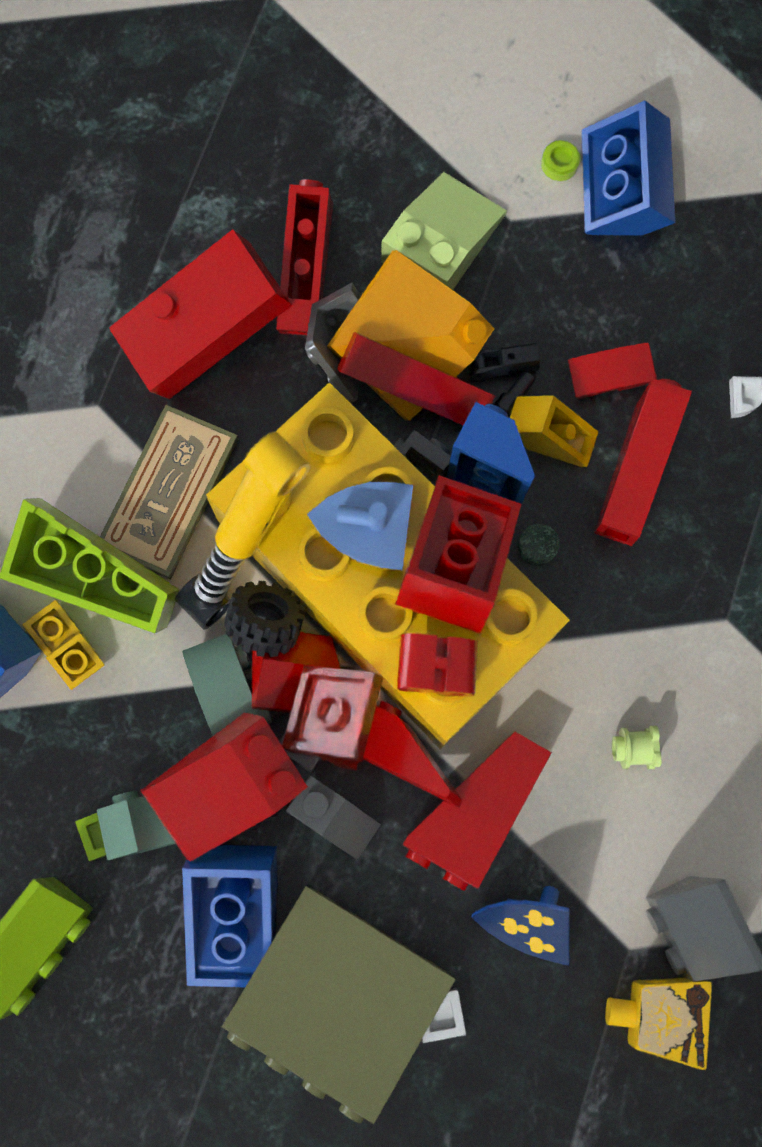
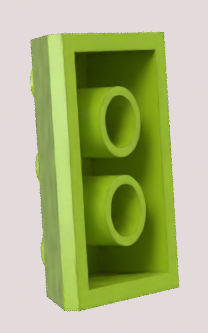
[0,877,93,1020]

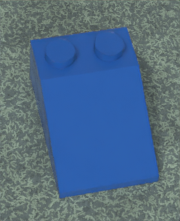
[182,845,278,987]

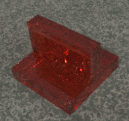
[282,665,383,770]

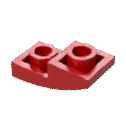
[568,342,657,399]

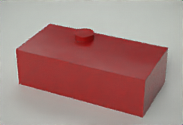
[109,229,292,399]

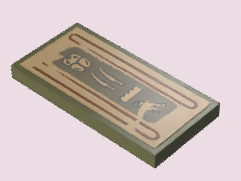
[100,405,239,580]

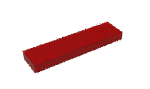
[337,332,495,425]

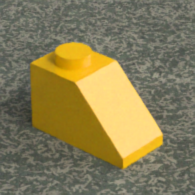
[510,396,599,467]

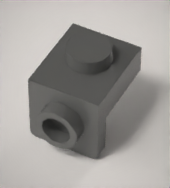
[394,430,451,479]

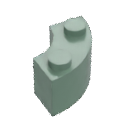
[182,634,272,736]
[97,791,176,861]

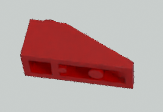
[339,700,463,808]

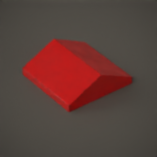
[252,632,341,717]

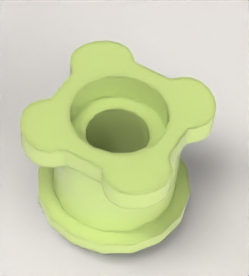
[612,725,662,769]

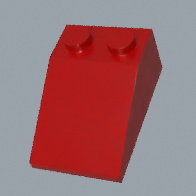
[395,476,521,634]
[140,712,308,861]

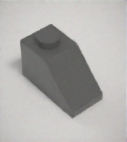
[286,775,381,860]

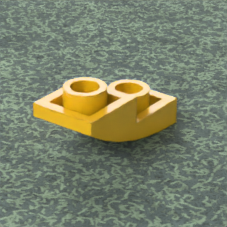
[22,600,105,690]

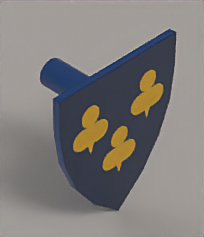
[471,886,570,966]

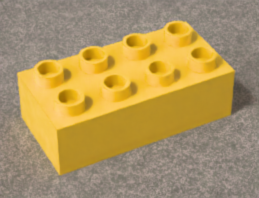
[206,382,570,750]

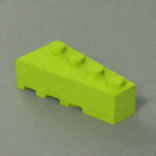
[0,498,180,633]

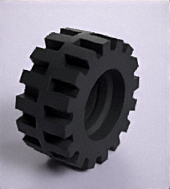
[224,581,305,657]

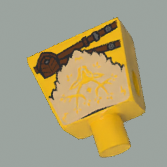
[606,978,712,1070]

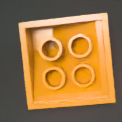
[327,250,495,421]

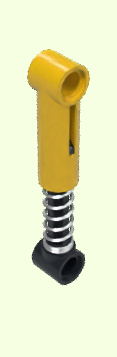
[175,432,310,630]

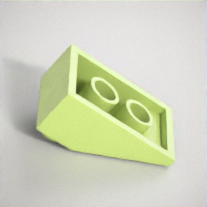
[381,172,507,290]

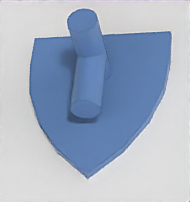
[307,482,413,570]

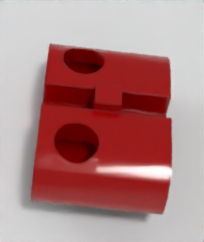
[397,633,478,697]

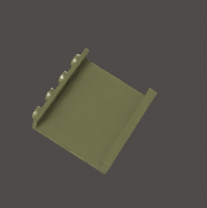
[222,885,456,1124]

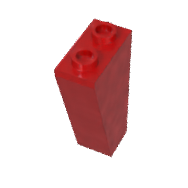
[276,180,333,336]
[594,378,692,546]
[402,732,552,891]

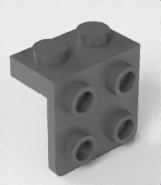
[305,283,361,403]

